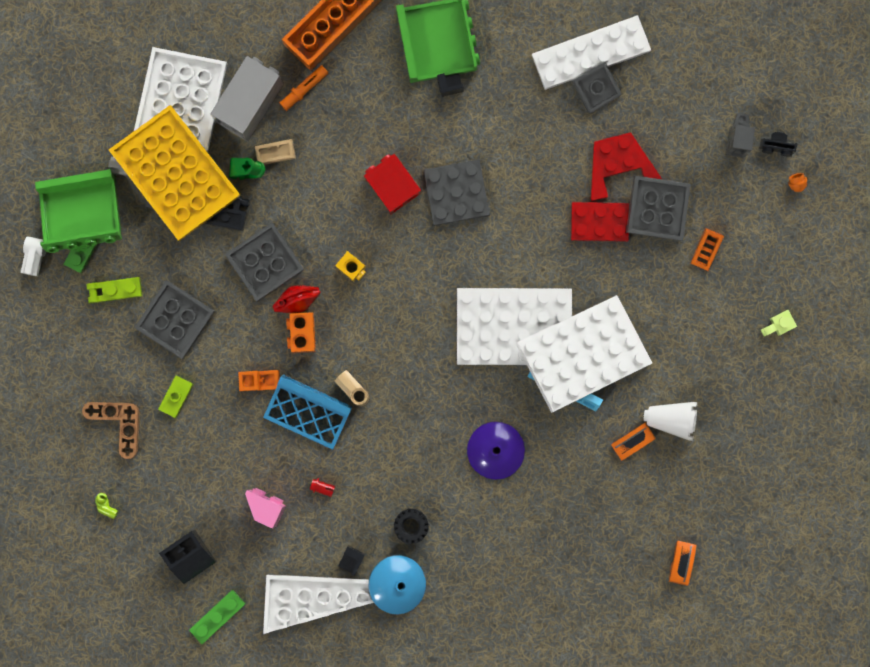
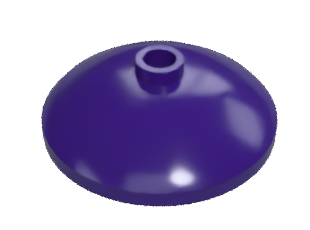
[467,422,525,480]

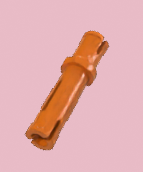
[279,65,328,111]

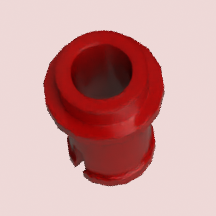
[309,478,335,497]

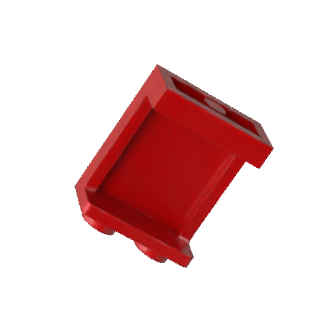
[364,153,422,215]

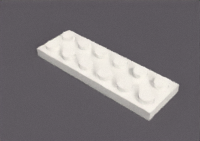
[532,15,651,90]

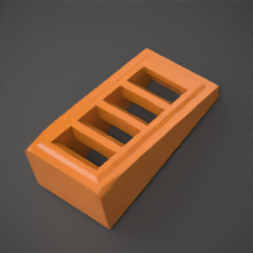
[690,228,724,271]

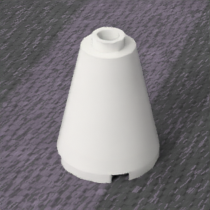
[644,402,697,441]

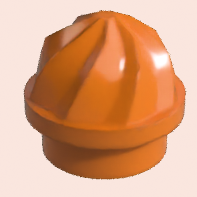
[788,173,808,192]

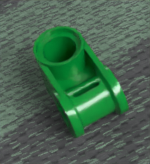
[229,158,265,180]

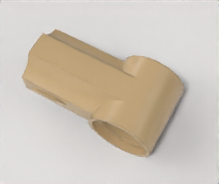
[335,370,369,406]

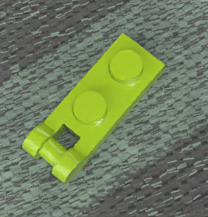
[86,277,142,303]

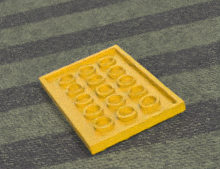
[109,105,240,241]

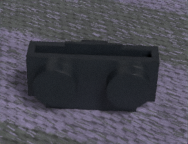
[759,132,797,157]

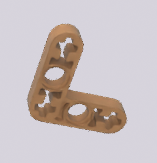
[82,402,140,459]

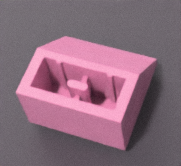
[245,488,286,529]

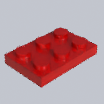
[571,202,629,242]

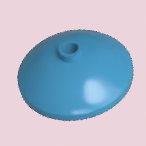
[368,555,426,614]

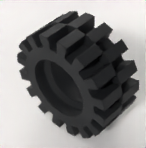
[394,508,429,544]

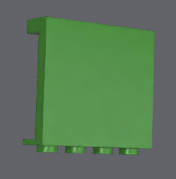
[396,0,480,83]
[35,169,122,253]

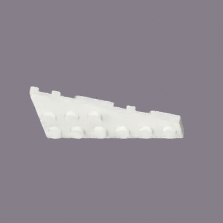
[263,575,374,634]

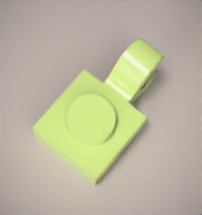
[761,310,797,336]

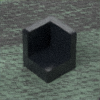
[437,73,464,97]
[338,545,365,576]

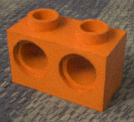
[286,312,316,353]

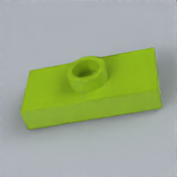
[158,375,194,418]

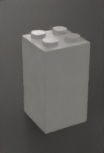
[210,56,283,142]

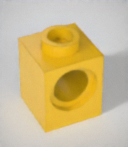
[335,251,366,282]

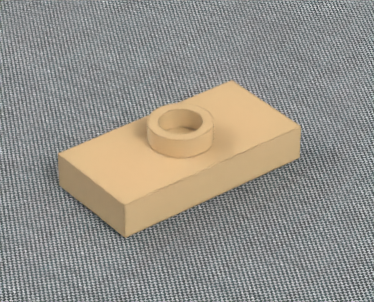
[255,139,296,165]

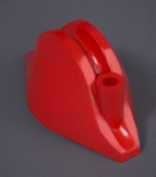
[272,285,321,313]

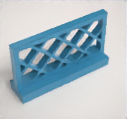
[263,375,353,450]

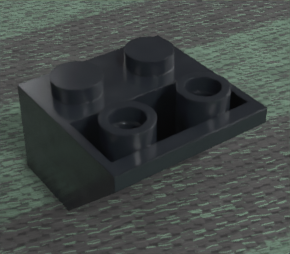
[159,530,216,584]

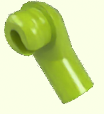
[95,493,118,519]

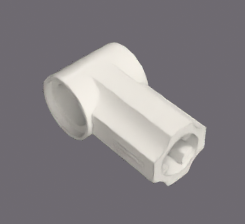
[21,237,46,276]

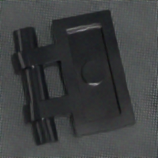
[205,196,250,231]

